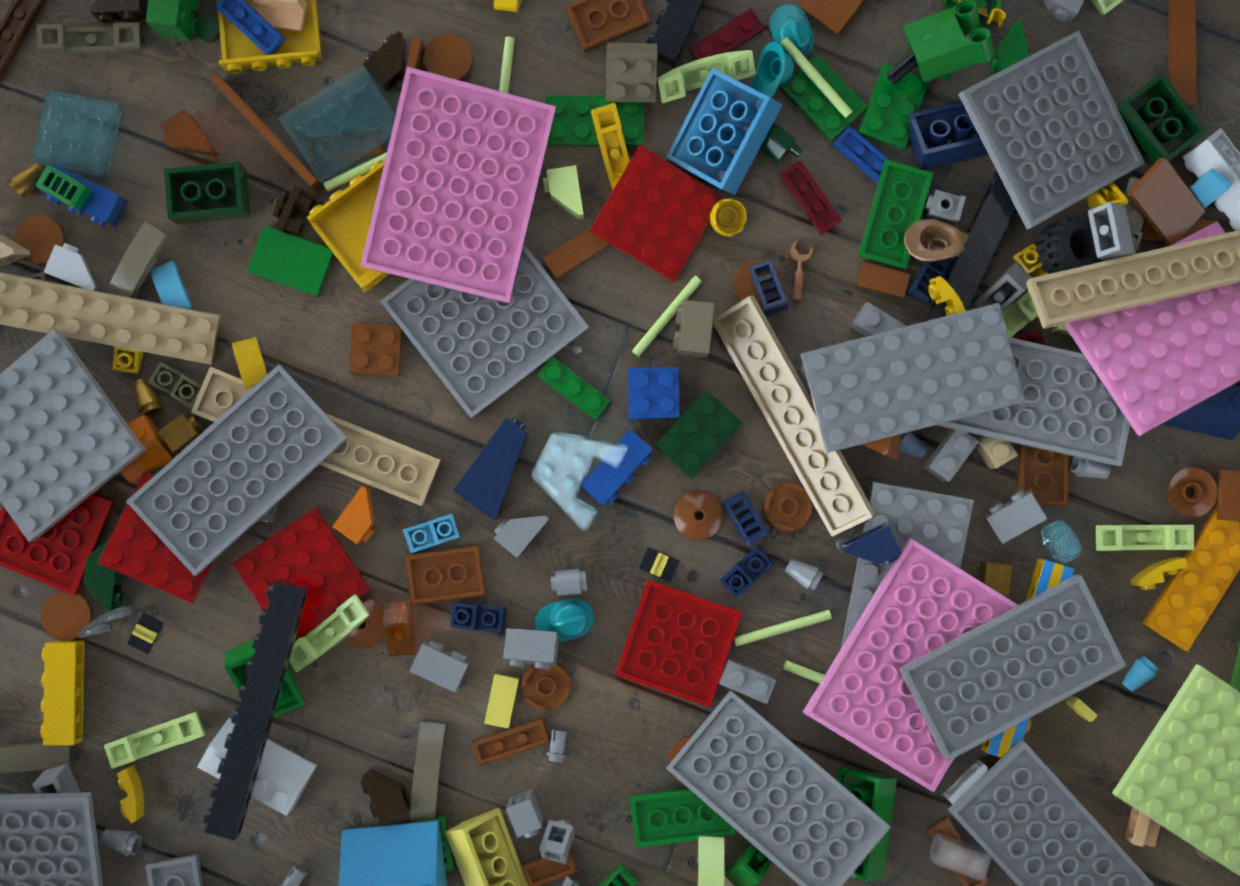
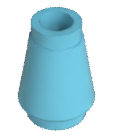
[1121,655,1159,693]

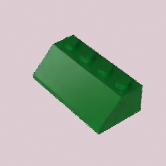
[837,767,897,882]

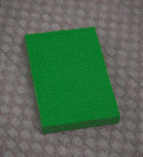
[247,225,334,297]

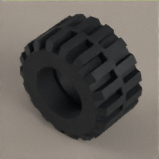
[1036,215,1104,274]

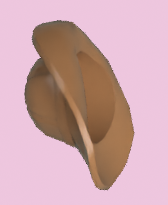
[904,219,965,261]

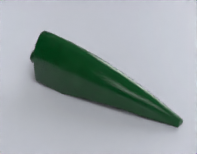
[760,122,804,164]

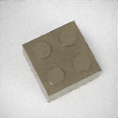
[606,42,657,103]
[673,300,715,359]

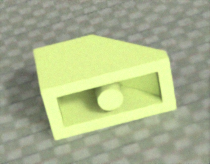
[543,165,584,220]

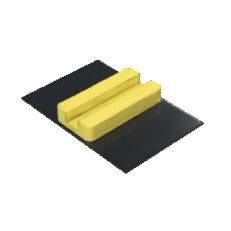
[639,547,680,583]
[127,613,164,654]

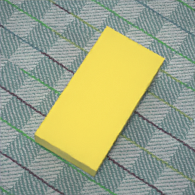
[484,673,519,729]

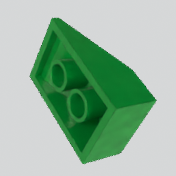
[224,639,305,718]

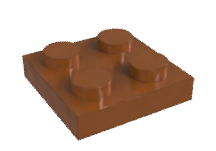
[349,323,403,376]

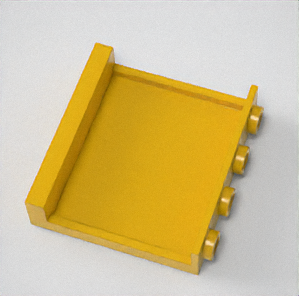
[217,0,323,73]
[307,160,390,293]

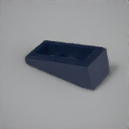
[748,259,788,317]
[906,259,952,306]
[722,490,769,546]

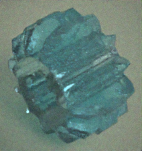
[1040,520,1082,564]

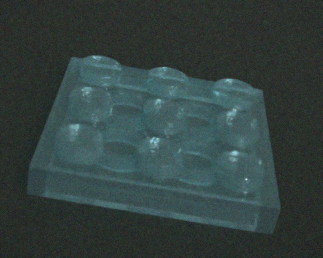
[31,89,123,178]

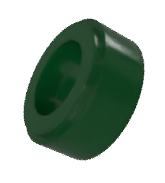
[195,16,220,43]

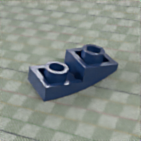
[720,545,774,598]
[450,602,507,633]

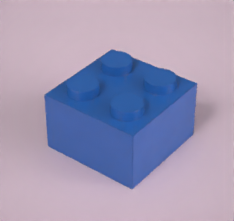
[628,367,679,420]

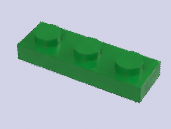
[537,356,611,420]

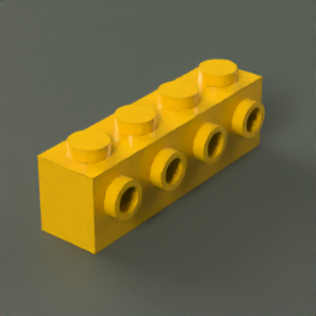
[40,640,85,745]

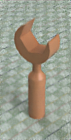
[790,240,813,300]

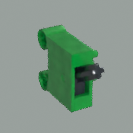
[886,0,994,84]

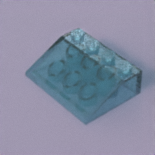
[278,64,395,183]

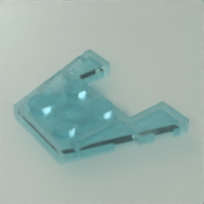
[531,431,629,532]

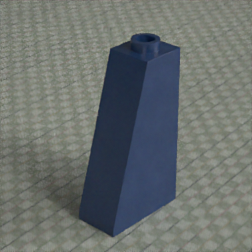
[453,417,528,520]

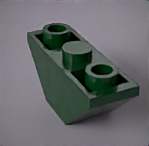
[83,540,126,611]

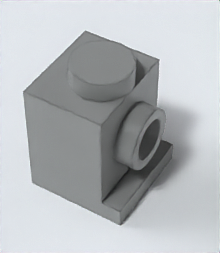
[924,190,966,225]
[539,820,575,864]

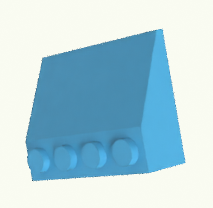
[666,68,782,195]
[339,820,447,886]

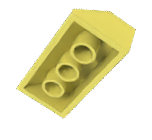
[445,808,528,886]

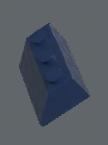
[908,101,989,170]
[1161,385,1240,440]

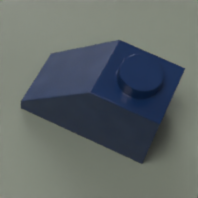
[839,523,902,565]

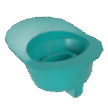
[769,4,814,62]
[752,42,794,98]
[535,598,594,642]

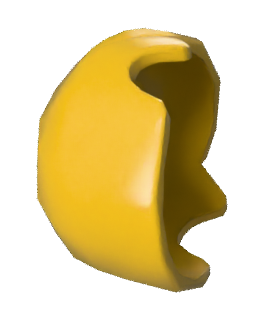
[710,198,747,237]

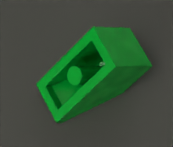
[989,19,1029,74]
[725,842,772,886]

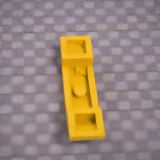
[591,103,630,190]

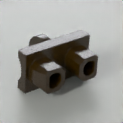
[270,186,315,234]

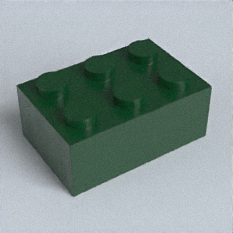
[1117,73,1207,164]
[163,161,251,224]
[655,390,744,479]

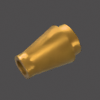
[7,162,44,198]
[132,378,163,416]

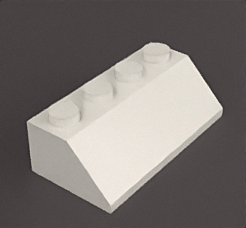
[1183,128,1240,231]
[197,718,317,816]

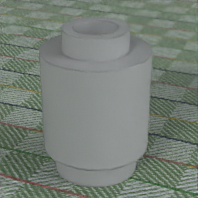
[551,569,587,596]

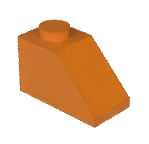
[332,486,376,544]

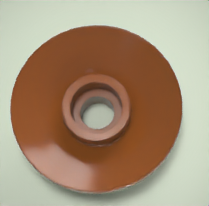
[1167,467,1218,517]
[674,491,723,540]
[344,598,389,648]

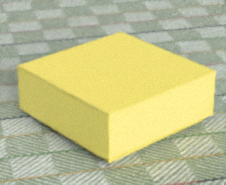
[1065,695,1098,722]

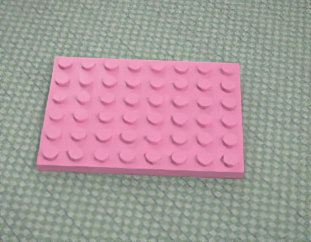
[361,67,556,303]
[1064,221,1240,436]
[803,538,1018,792]

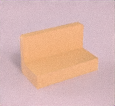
[253,0,307,31]
[1124,807,1161,847]

